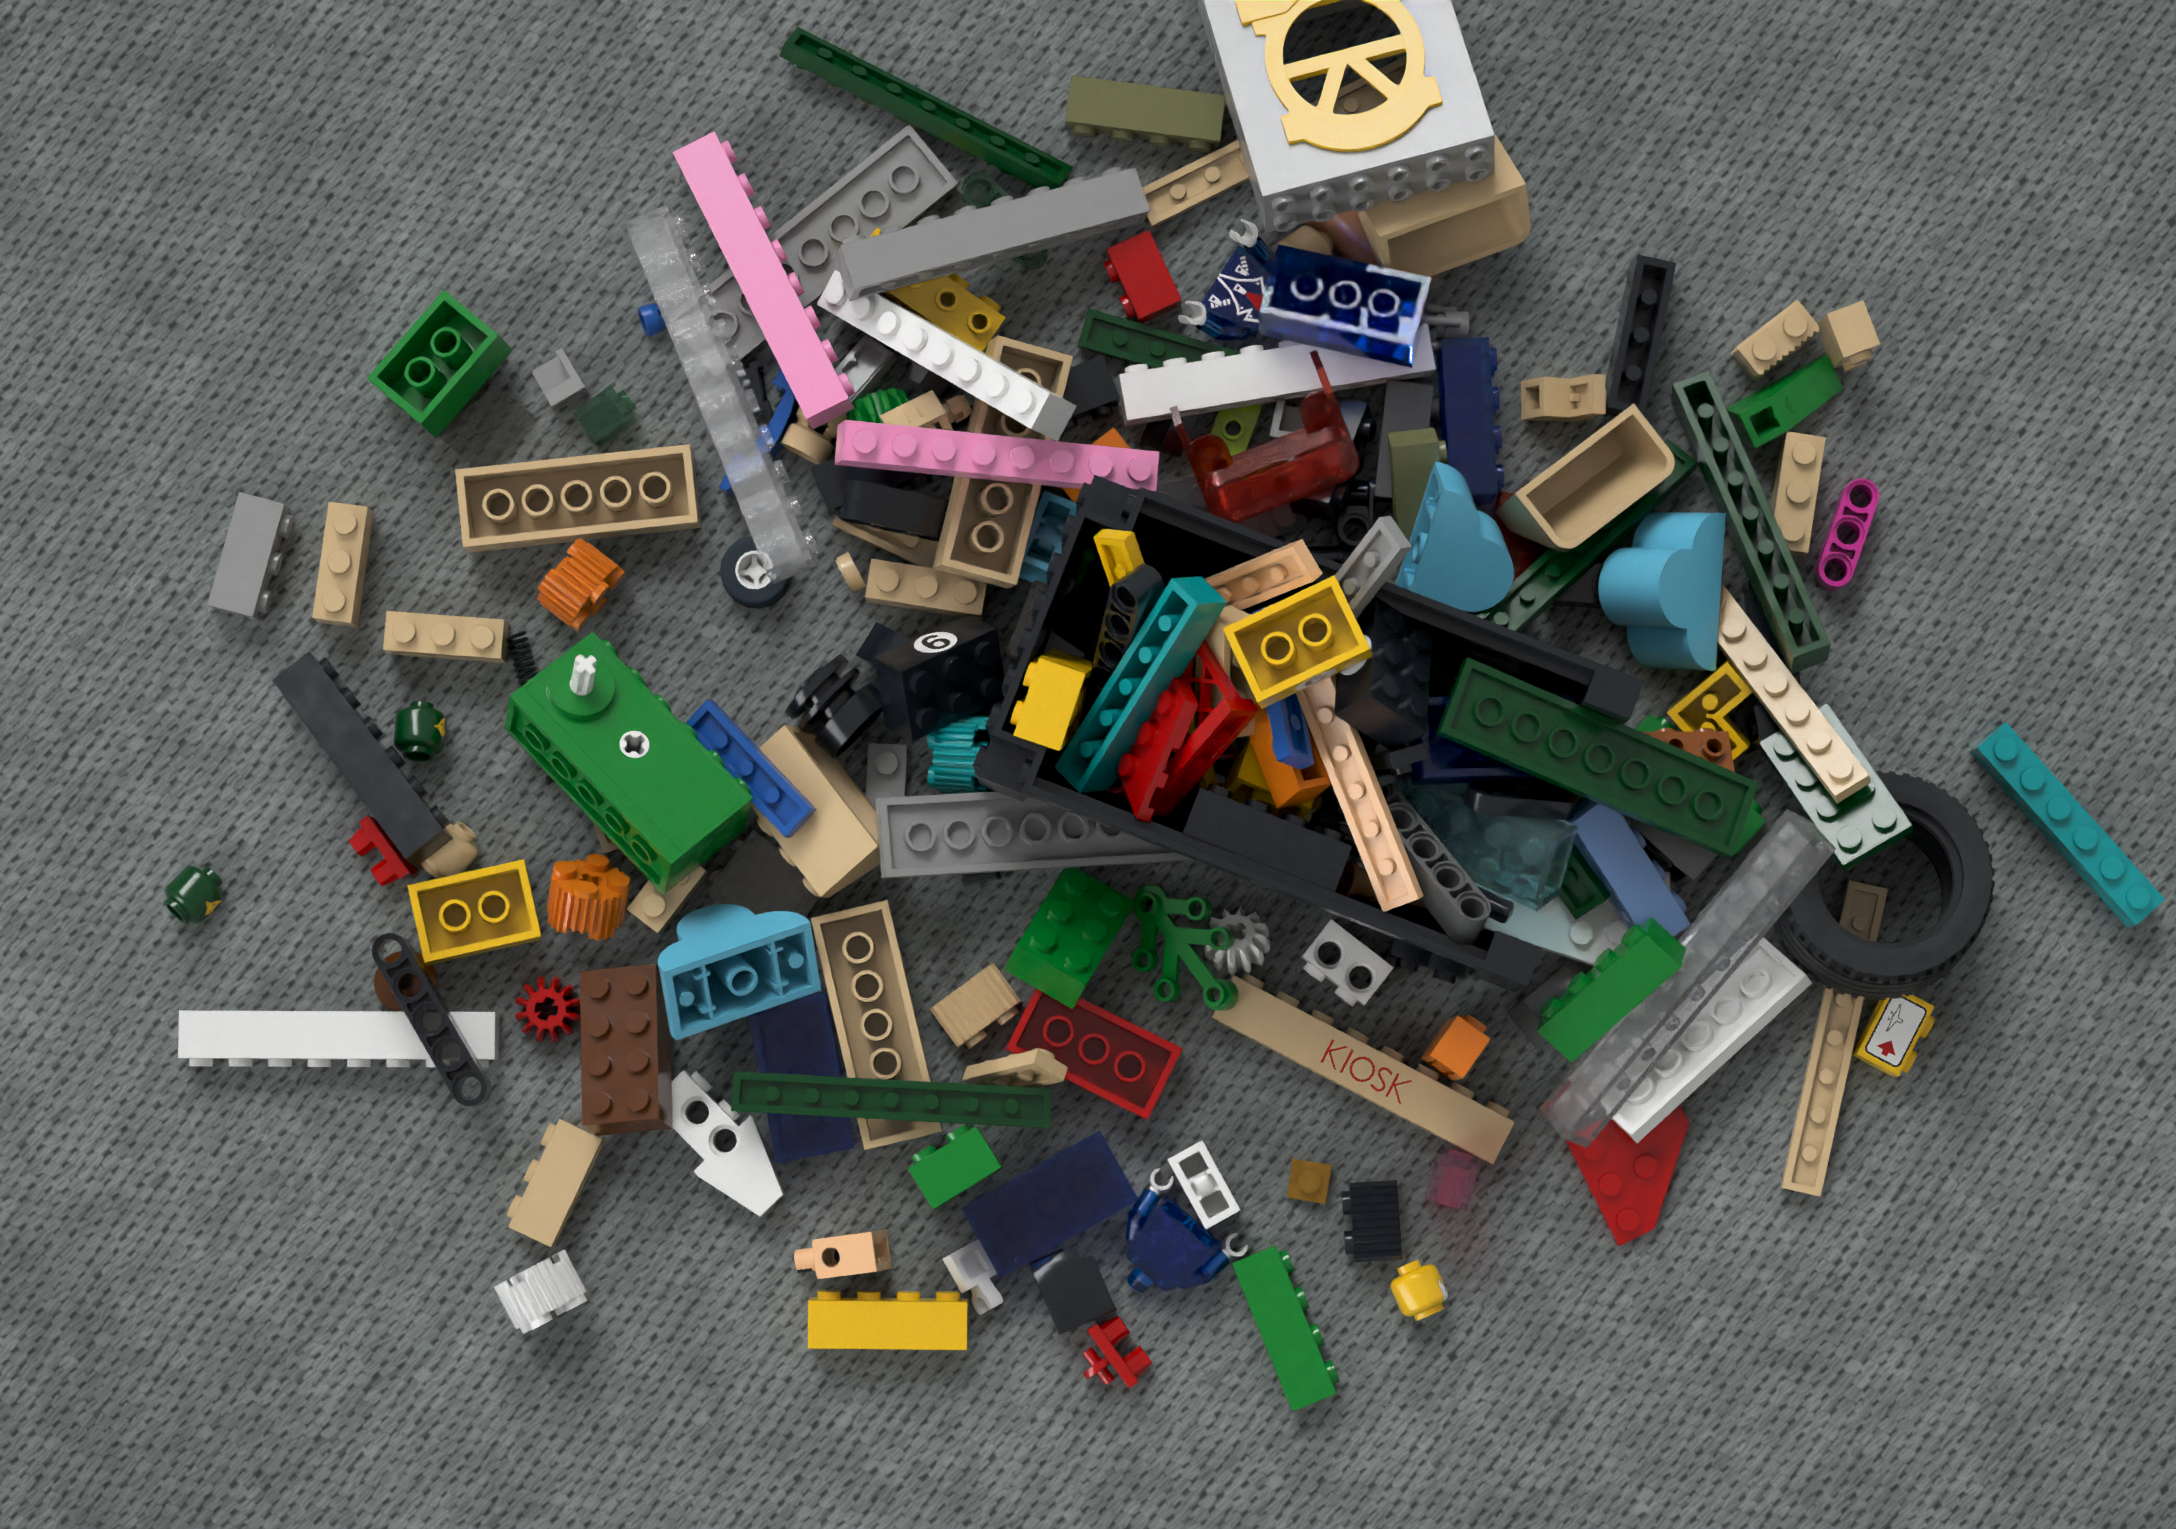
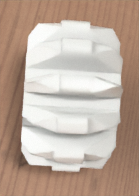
[1204,907,1270,976]

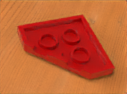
[1565,1105,1689,1246]

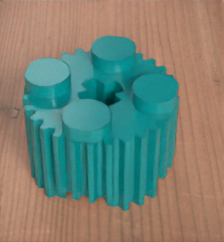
[927,716,993,794]

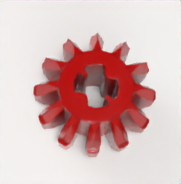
[515,976,581,1042]

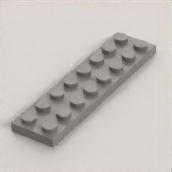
[668,124,959,381]
[875,792,1190,879]

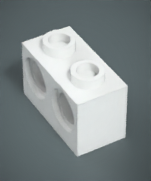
[1301,919,1394,1007]

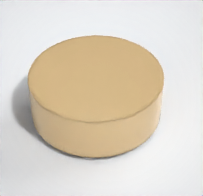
[835,552,866,592]

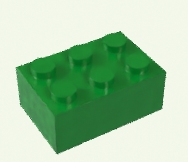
[367,290,513,438]
[1004,867,1136,1010]
[908,1124,1003,1209]

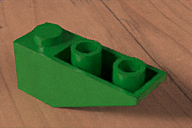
[1726,354,1843,449]

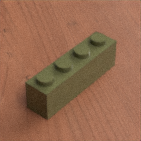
[1065,75,1226,153]
[1387,428,1447,574]

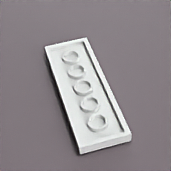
[1586,934,1812,1143]

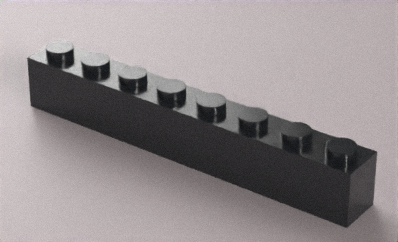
[811,355,1120,518]

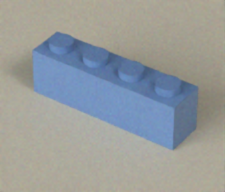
[1558,798,1691,937]

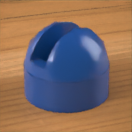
[637,304,669,337]

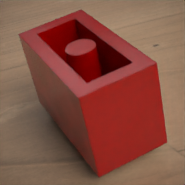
[1103,230,1182,324]

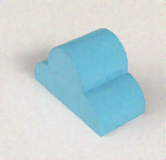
[1395,461,1514,612]
[1598,512,1726,671]
[658,904,821,1040]

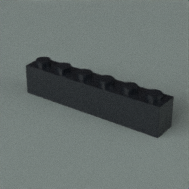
[272,651,453,867]

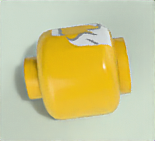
[1390,1259,1448,1321]

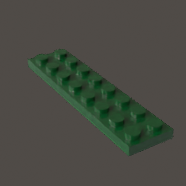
[1436,657,1759,859]

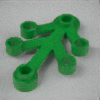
[1132,885,1238,1011]

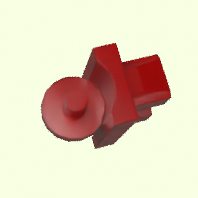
[348,815,418,886]
[1082,1316,1152,1389]

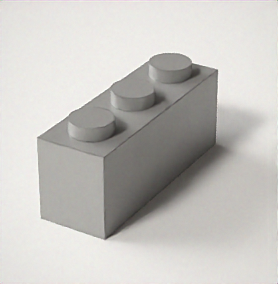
[207,492,293,621]

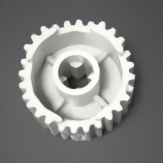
[494,1249,587,1334]

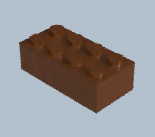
[580,964,672,1136]

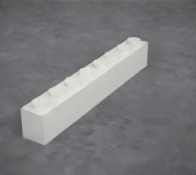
[817,270,1076,441]
[1117,321,1436,427]
[178,1010,500,1068]

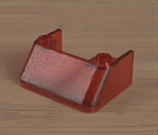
[1170,350,1359,524]

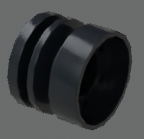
[785,654,883,759]

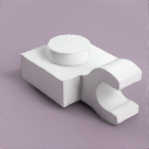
[943,1239,1003,1315]

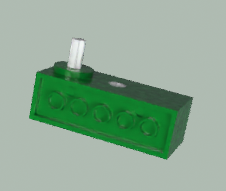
[504,631,753,895]

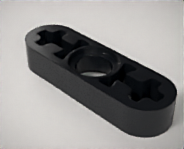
[1464,779,1578,820]

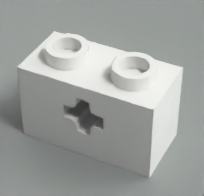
[1167,1140,1240,1229]

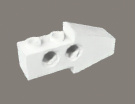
[672,1070,785,1217]

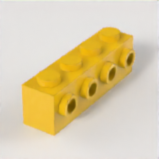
[870,227,1006,352]
[808,1290,969,1350]

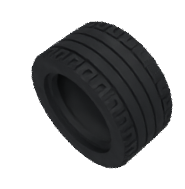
[1768,771,1995,1000]

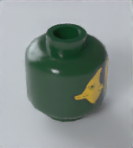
[393,701,446,762]
[164,866,223,924]

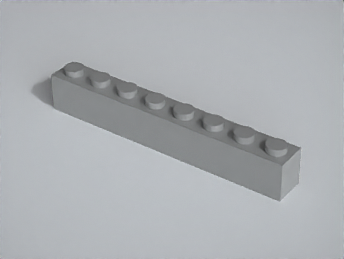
[835,167,1150,302]

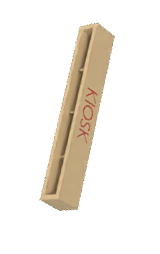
[1211,973,1515,1164]

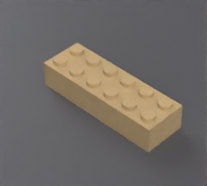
[932,335,1073,589]
[455,444,701,553]
[811,900,943,1150]

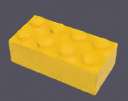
[1010,648,1093,751]

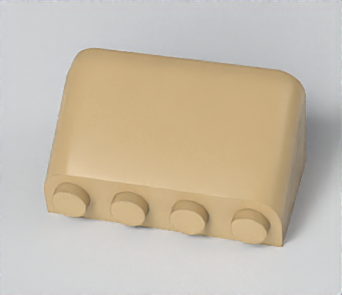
[1357,135,1531,287]
[1495,404,1675,552]
[751,725,880,898]

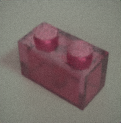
[1423,1149,1480,1212]

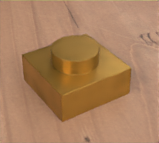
[1286,1158,1332,1204]

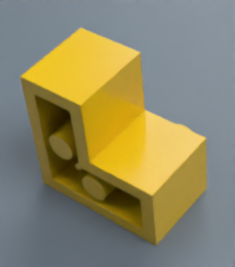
[1667,659,1752,760]

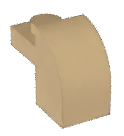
[1521,374,1607,421]

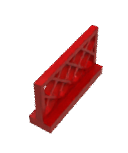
[1149,639,1259,816]

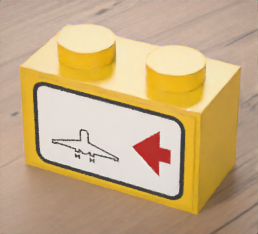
[1852,994,1935,1077]

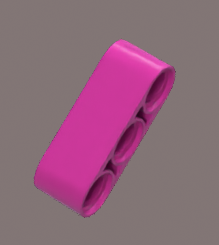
[1813,478,1879,591]

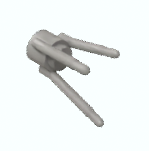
[1403,301,1469,351]

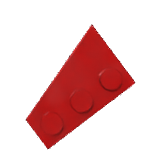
[1117,677,1198,823]

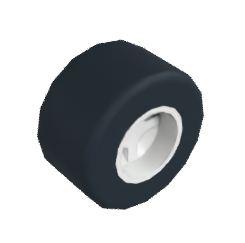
[720,536,792,609]

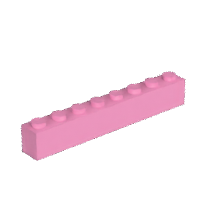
[673,131,855,430]
[835,420,1159,492]

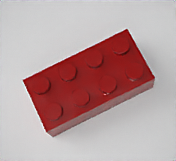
[1006,988,1183,1120]

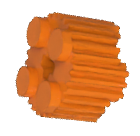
[537,538,625,632]
[547,853,631,941]

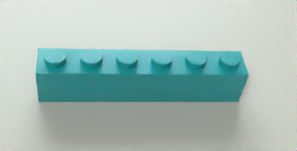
[1054,577,1227,793]
[1969,722,2166,928]

